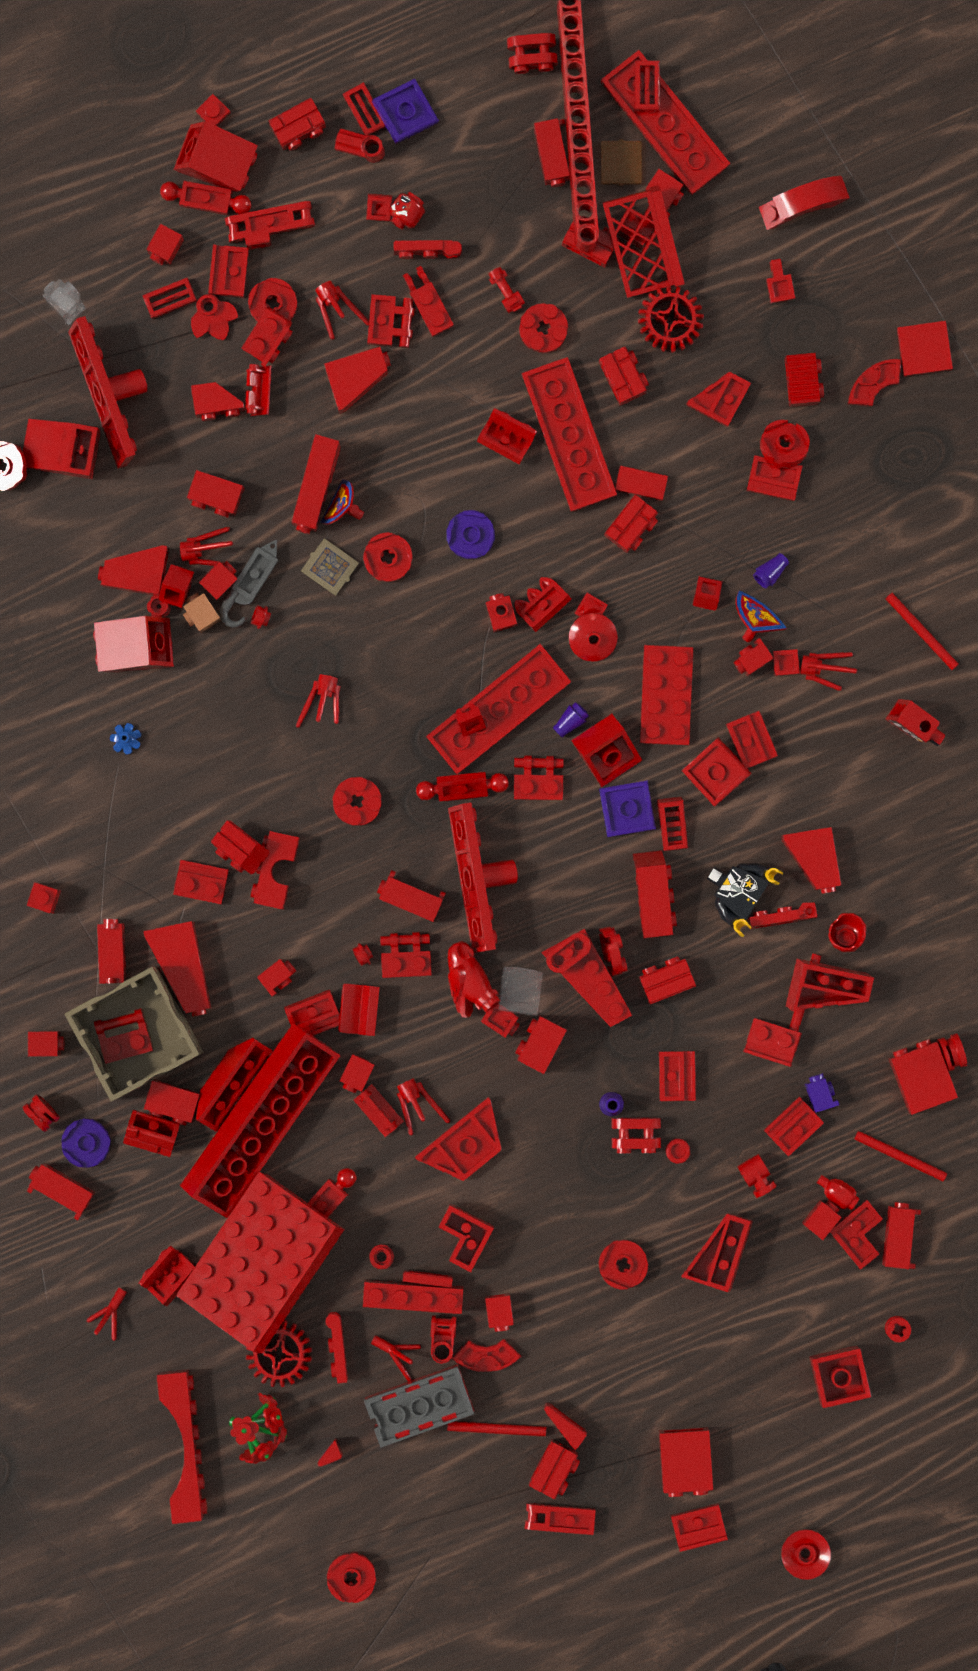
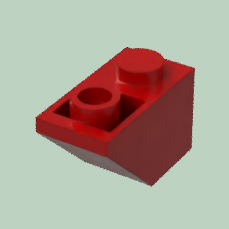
[191,382,245,421]

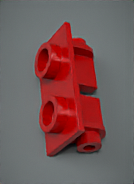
[244,364,271,416]
[354,1084,404,1137]

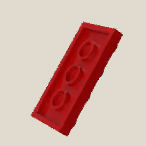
[640,645,693,746]

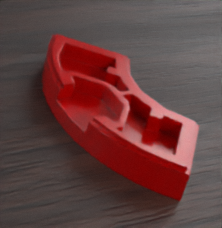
[848,359,901,407]
[452,1339,522,1372]

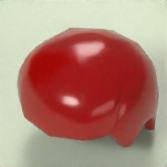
[828,913,866,952]

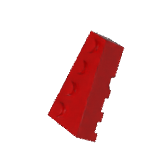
[541,929,632,1027]

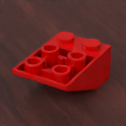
[23,419,101,480]

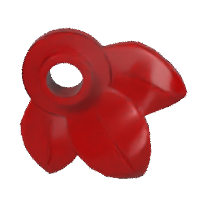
[191,294,238,341]

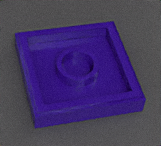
[372,79,439,144]
[599,780,656,837]

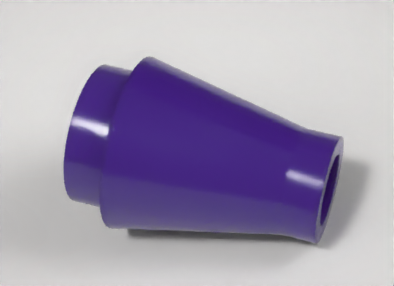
[753,553,789,589]
[553,702,589,738]
[599,1092,624,1117]

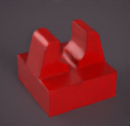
[456,703,486,737]

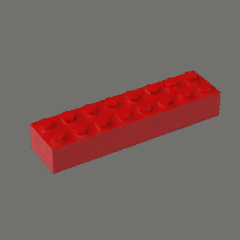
[180,1023,340,1218]

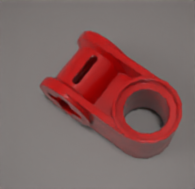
[431,1315,456,1364]

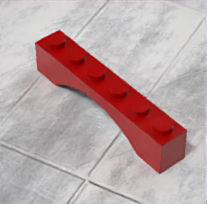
[157,1369,207,1524]

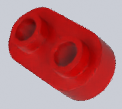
[546,933,592,973]

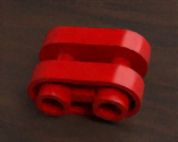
[507,33,558,74]
[611,1117,661,1153]

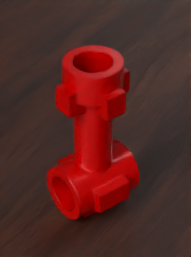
[488,267,525,313]

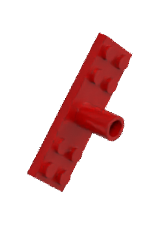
[68,316,147,469]
[448,802,518,953]

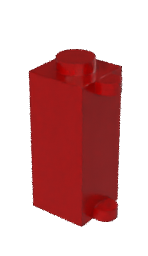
[534,118,570,187]
[377,870,446,922]
[97,919,126,984]
[27,1163,95,1221]
[882,1202,921,1269]

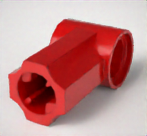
[335,128,385,163]

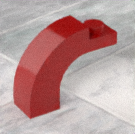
[759,176,850,230]

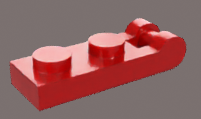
[326,1312,348,1384]
[524,1503,596,1535]

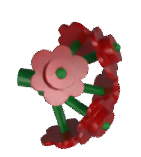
[229,1393,287,1464]

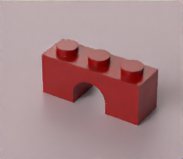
[618,169,684,250]
[250,831,300,910]

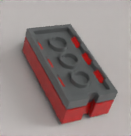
[364,1364,474,1448]

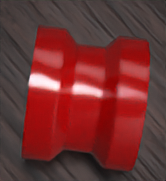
[884,1316,911,1342]

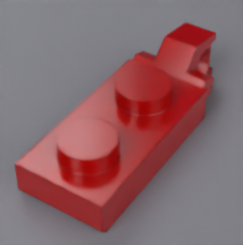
[748,903,817,929]

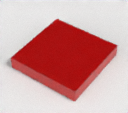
[897,321,953,377]
[682,737,751,807]

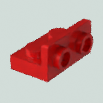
[241,306,293,367]

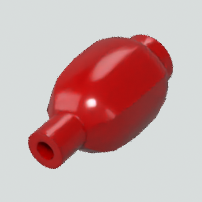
[816,1175,860,1210]

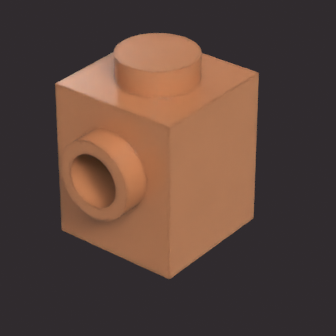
[183,593,221,633]

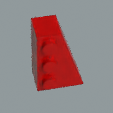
[681,1213,753,1292]

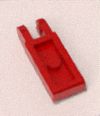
[394,240,462,259]
[403,266,454,337]

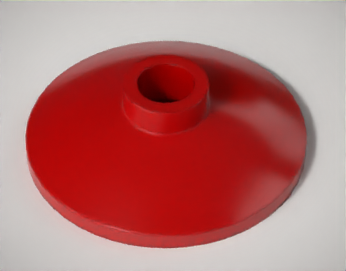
[569,613,618,662]
[781,1529,831,1580]

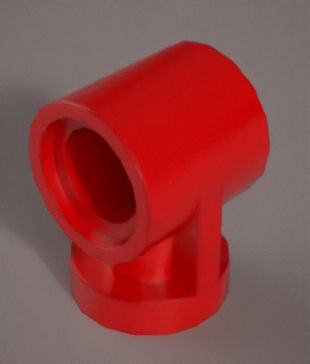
[737,1154,777,1198]

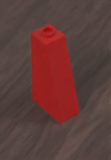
[292,434,341,534]
[143,921,212,1017]

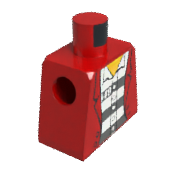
[885,699,945,746]

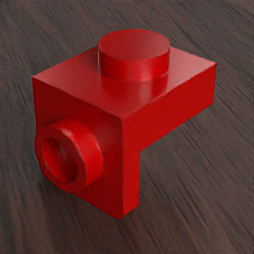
[480,1004,520,1038]

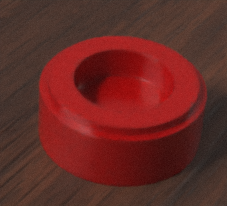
[665,1138,690,1164]

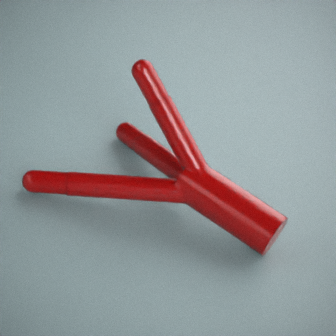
[87,1288,127,1341]
[371,1335,421,1381]

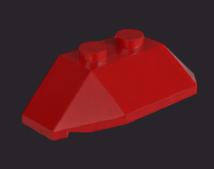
[196,1038,273,1132]

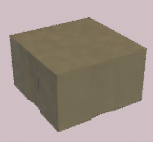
[65,966,204,1102]

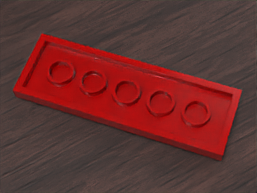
[601,50,730,196]
[522,357,617,512]
[426,644,571,775]

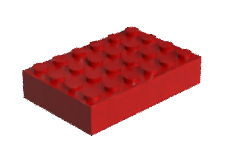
[176,1172,345,1353]

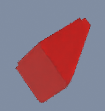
[693,576,723,611]
[317,1438,343,1467]

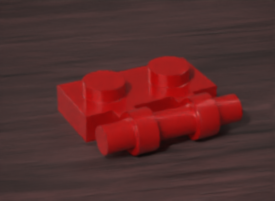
[367,294,415,348]
[514,755,563,800]
[380,932,432,978]

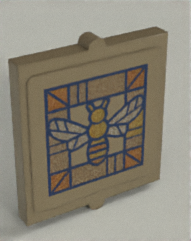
[301,538,359,596]

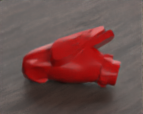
[448,941,501,1018]

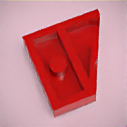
[686,372,751,427]

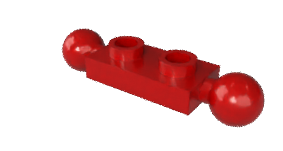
[160,181,251,215]
[416,772,509,802]
[308,1168,356,1217]

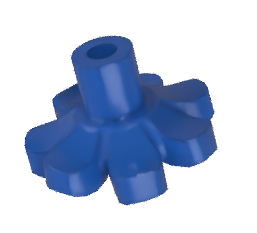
[110,723,141,755]

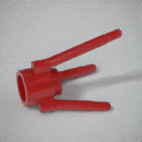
[315,281,369,340]
[180,527,233,566]
[800,652,857,691]
[296,674,341,728]
[397,1078,450,1135]

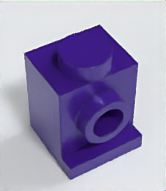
[805,1073,839,1113]

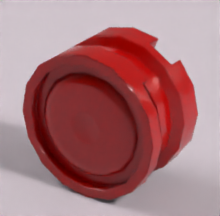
[937,1033,967,1072]
[22,1094,60,1132]

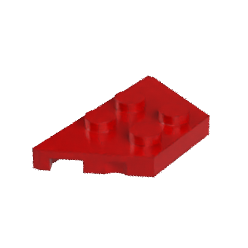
[415,1097,502,1181]

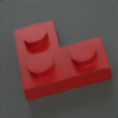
[830,1200,883,1270]

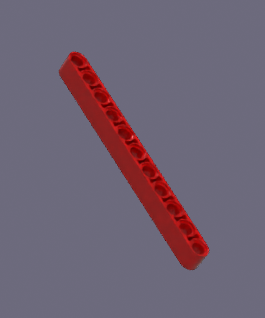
[557,0,599,252]

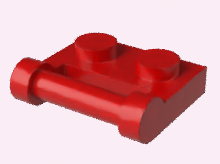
[94,1008,154,1064]

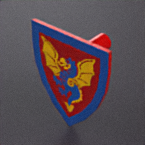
[320,479,364,525]
[735,591,787,642]

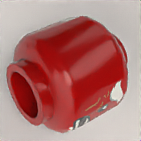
[389,192,425,230]

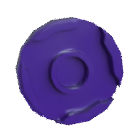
[447,510,495,559]
[61,1118,111,1168]

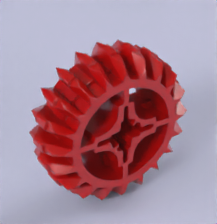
[638,286,704,353]
[246,1320,312,1387]

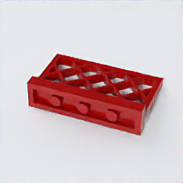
[603,185,685,298]

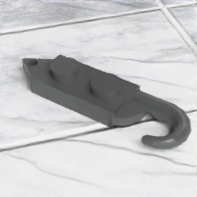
[219,540,279,628]

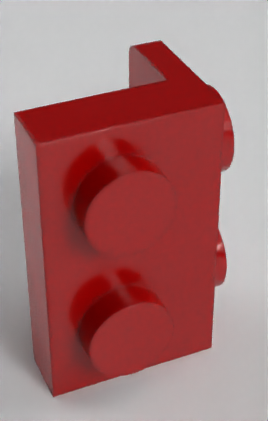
[477,408,537,465]
[139,1246,196,1306]

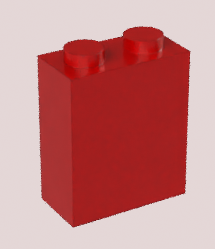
[888,1039,958,1115]
[659,1427,713,1497]

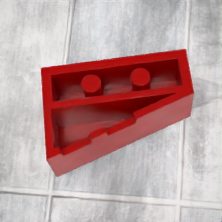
[633,850,677,938]
[786,959,874,1011]

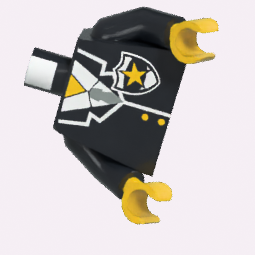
[707,863,783,937]

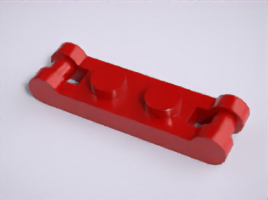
[225,201,315,243]

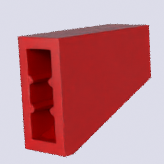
[324,347,391,414]
[98,545,169,596]
[781,827,841,894]

